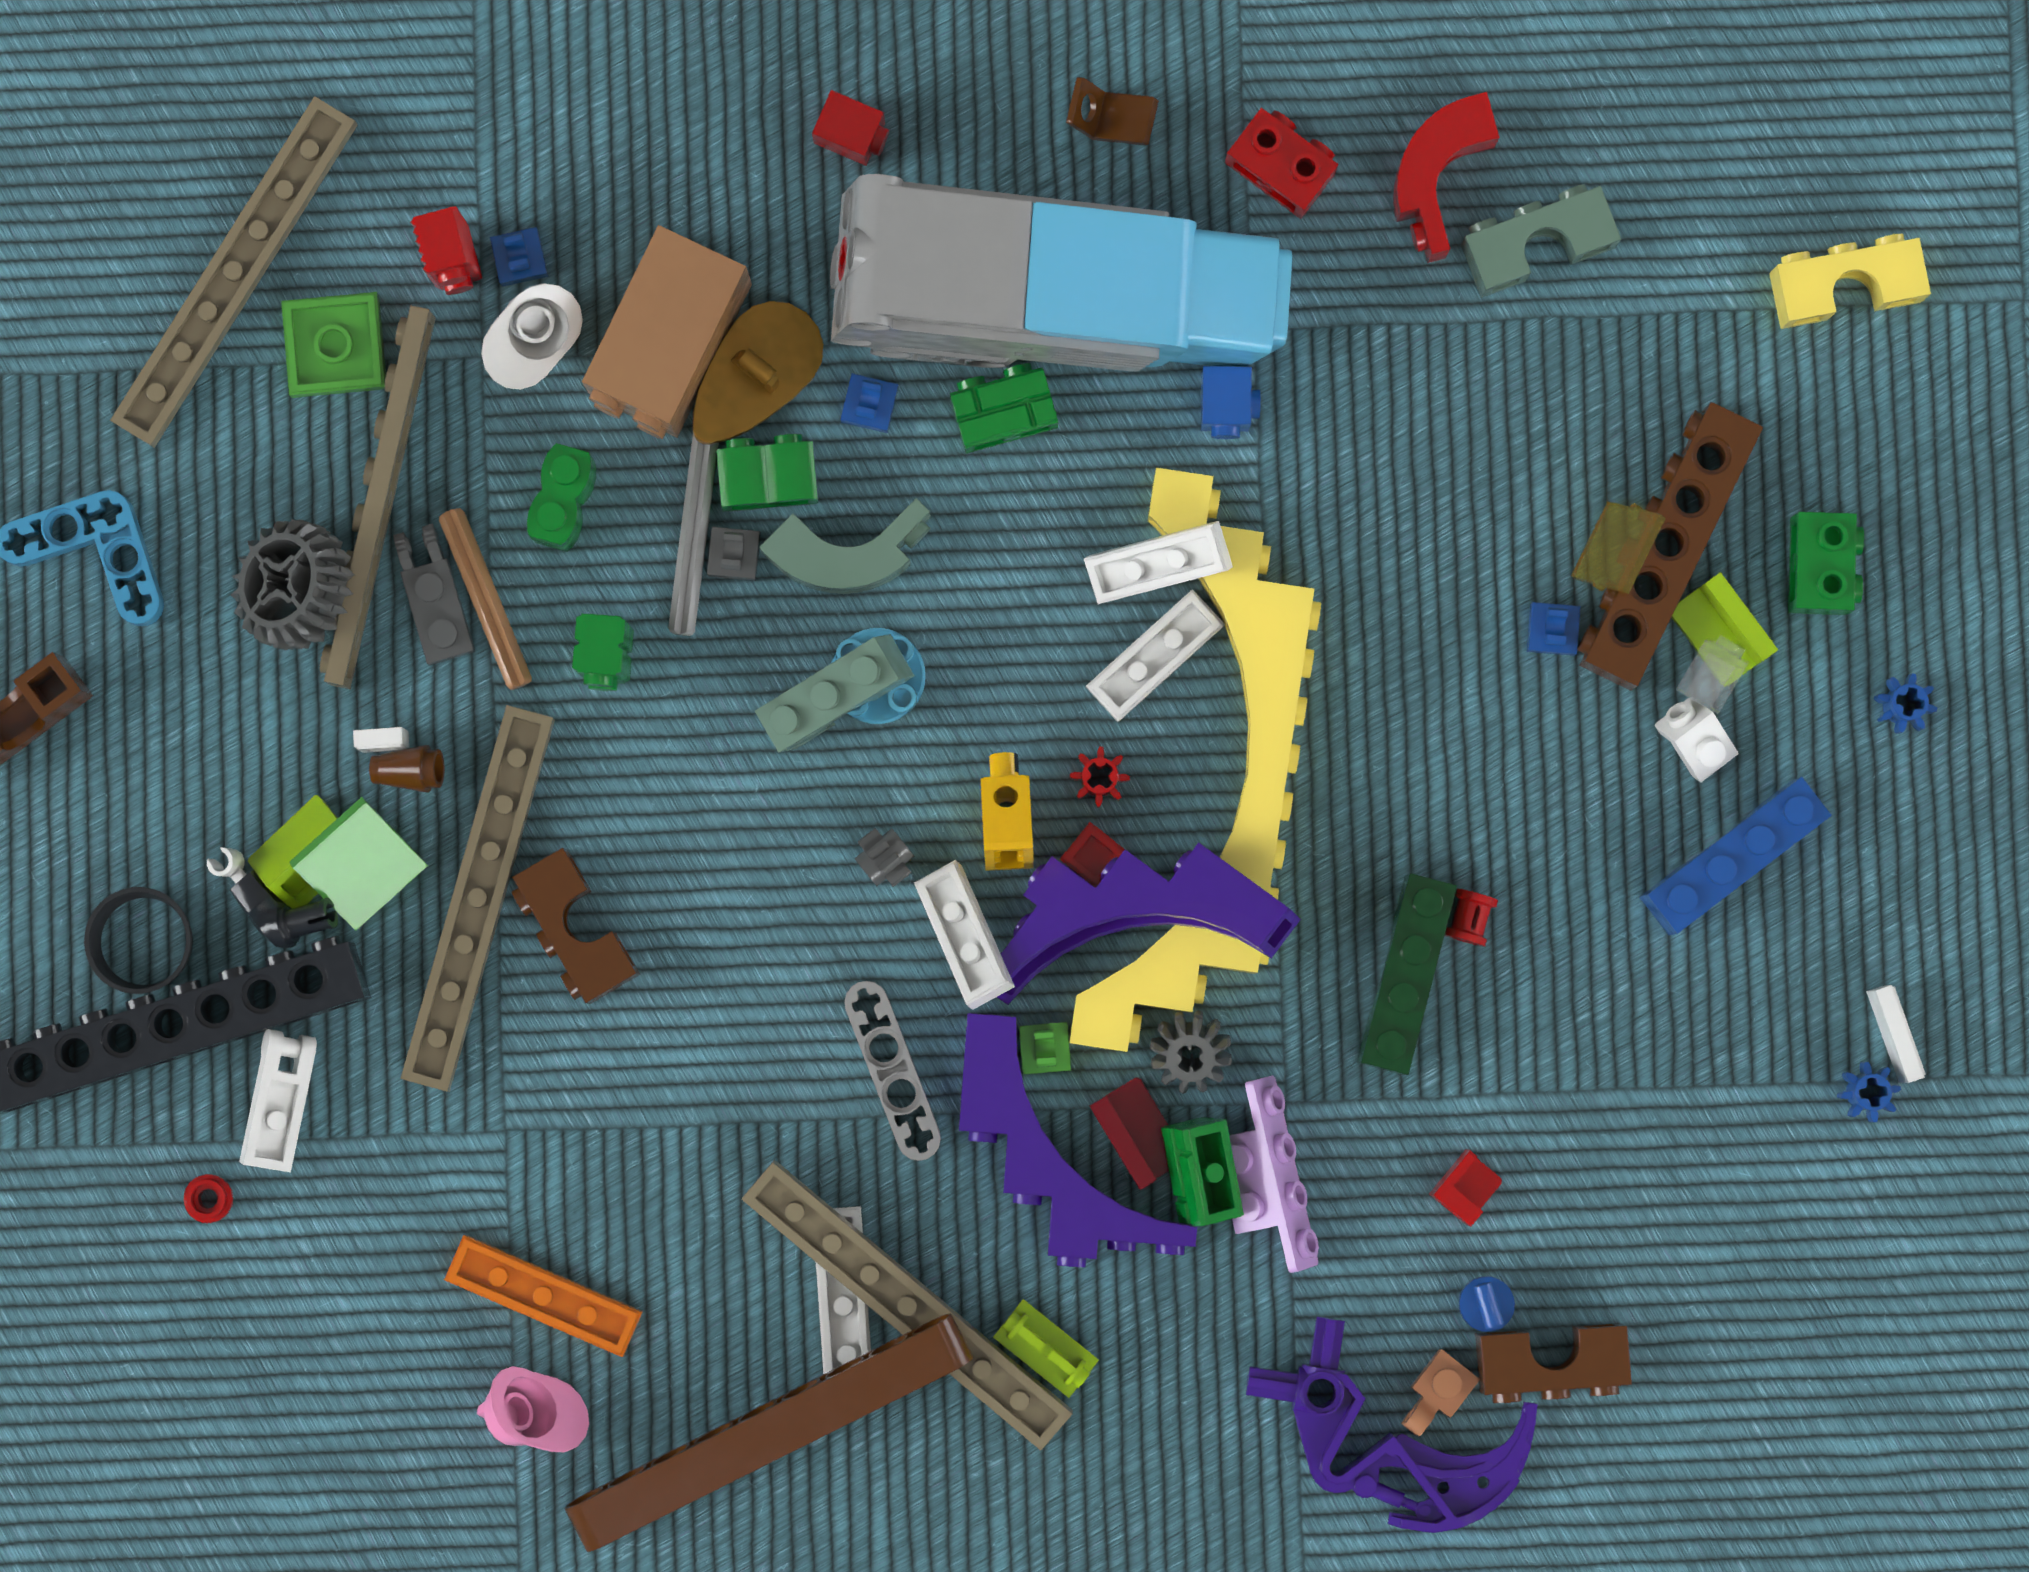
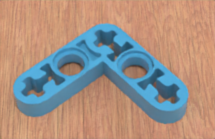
[0,490,164,626]

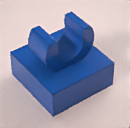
[490,227,549,287]
[840,373,899,433]
[1527,602,1581,656]

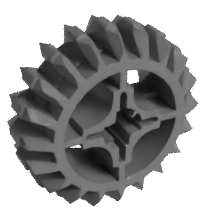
[231,519,355,650]

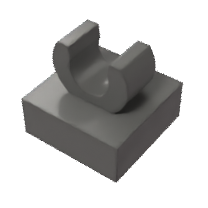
[707,527,761,581]

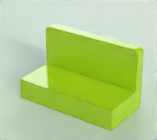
[1671,572,1778,686]
[248,795,338,909]

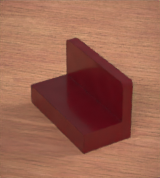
[1089,1077,1169,1190]

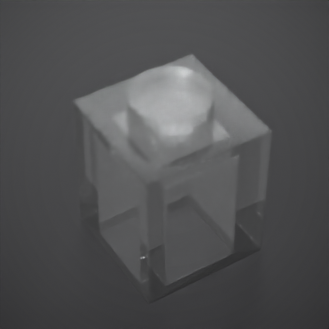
[1676,635,1750,714]

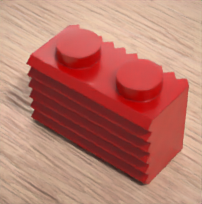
[410,206,482,295]

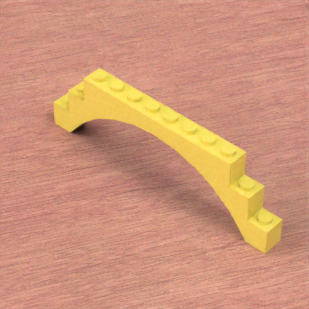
[1069,468,1321,1052]

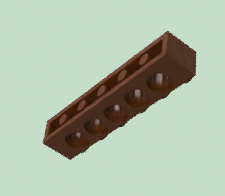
[1577,402,1763,691]

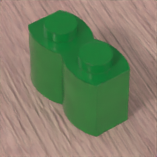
[716,434,818,512]
[527,443,596,552]

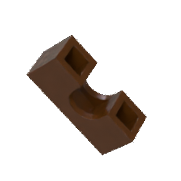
[0,652,94,765]
[511,848,641,1004]
[1475,1323,1632,1403]

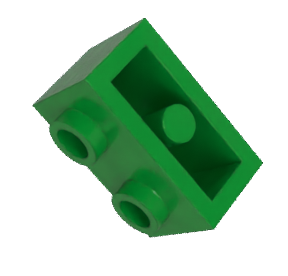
[1788,512,1864,615]

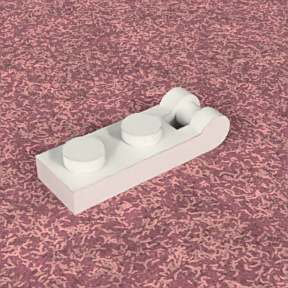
[239,1029,317,1173]

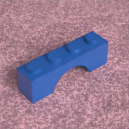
[1640,777,1832,935]

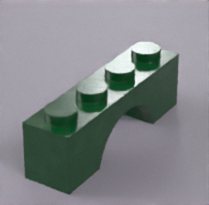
[1357,873,1457,1075]

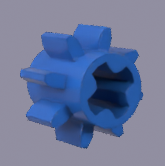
[1874,673,1938,734]
[1837,1062,1901,1123]

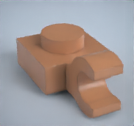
[1401,1349,1480,1437]

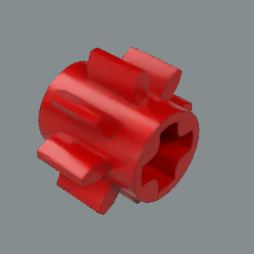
[1069,746,1130,808]

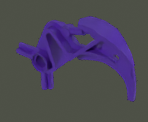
[1245,1317,1538,1533]

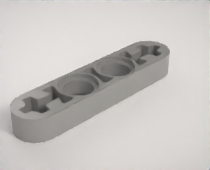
[844,981,941,1161]

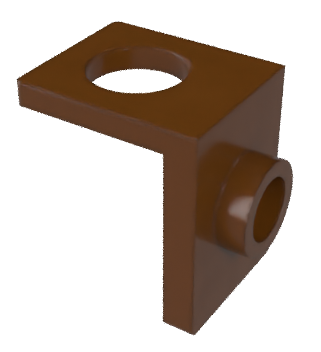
[1066,77,1159,146]

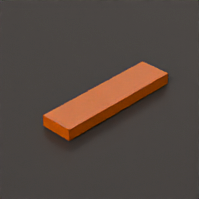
[444,1234,643,1357]

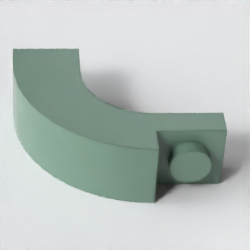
[759,498,931,594]

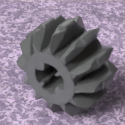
[1150,1010,1232,1094]

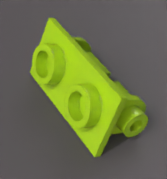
[993,1299,1099,1398]

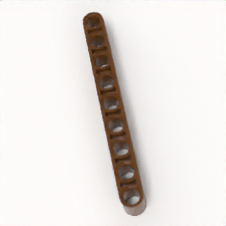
[564,1313,974,1552]

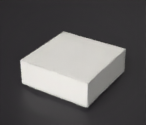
[353,727,409,753]

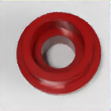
[184,1174,233,1223]

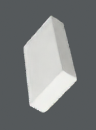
[1866,985,1926,1083]

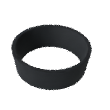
[84,887,193,994]

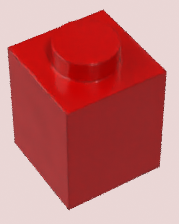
[812,90,890,166]

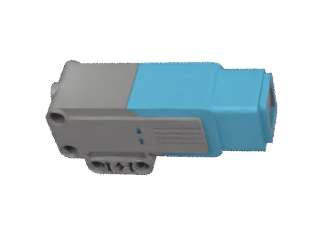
[830,174,1292,372]

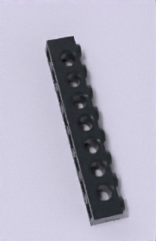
[0,936,371,1114]

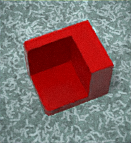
[1429,1149,1502,1227]

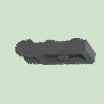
[393,523,475,666]

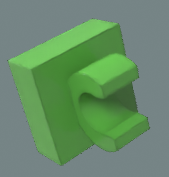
[1019,1022,1071,1074]

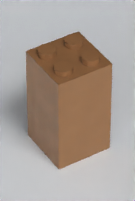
[582,225,752,439]

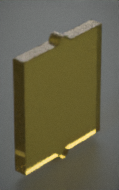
[1571,501,1665,594]

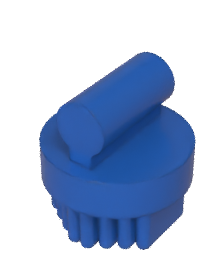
[1459,1276,1515,1332]

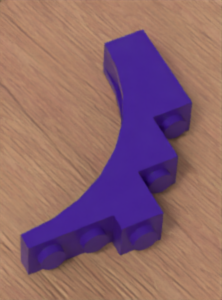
[997,842,1301,1005]
[959,1013,1197,1267]

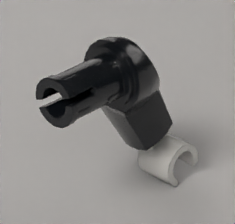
[207,847,338,948]

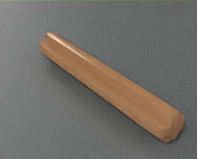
[439,508,532,690]

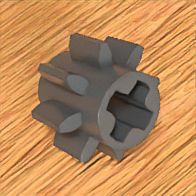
[854,828,915,887]

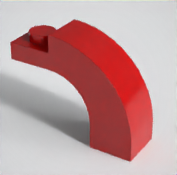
[1393,92,1500,263]

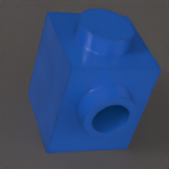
[1201,366,1261,439]

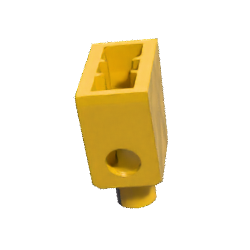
[980,752,1034,871]

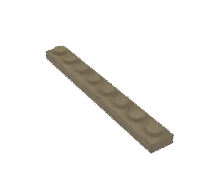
[110,96,358,448]
[320,305,436,690]
[400,705,555,1092]
[742,1159,1073,1450]

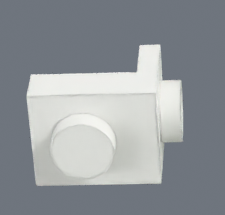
[1655,697,1739,783]

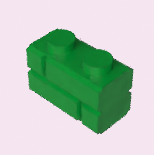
[950,363,1058,454]
[572,613,634,691]
[1161,1117,1244,1226]

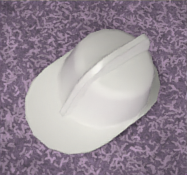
[481,283,583,390]

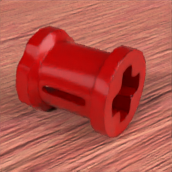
[1444,888,1498,947]

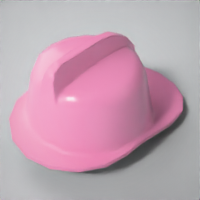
[477,1366,589,1453]

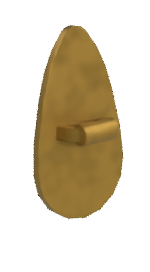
[693,301,824,445]

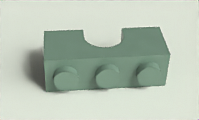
[1461,184,1621,298]
[755,634,915,753]

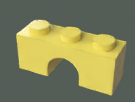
[1769,234,1931,329]

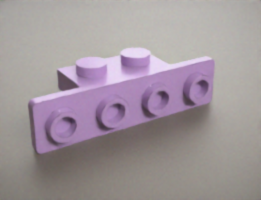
[1229,1075,1319,1273]

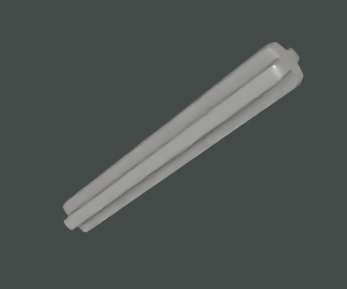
[668,434,719,636]

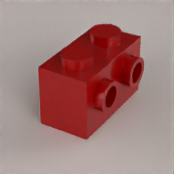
[1225,107,1339,219]

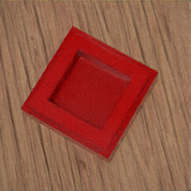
[1060,822,1125,888]

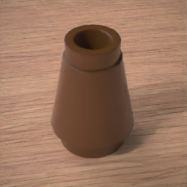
[369,744,445,793]

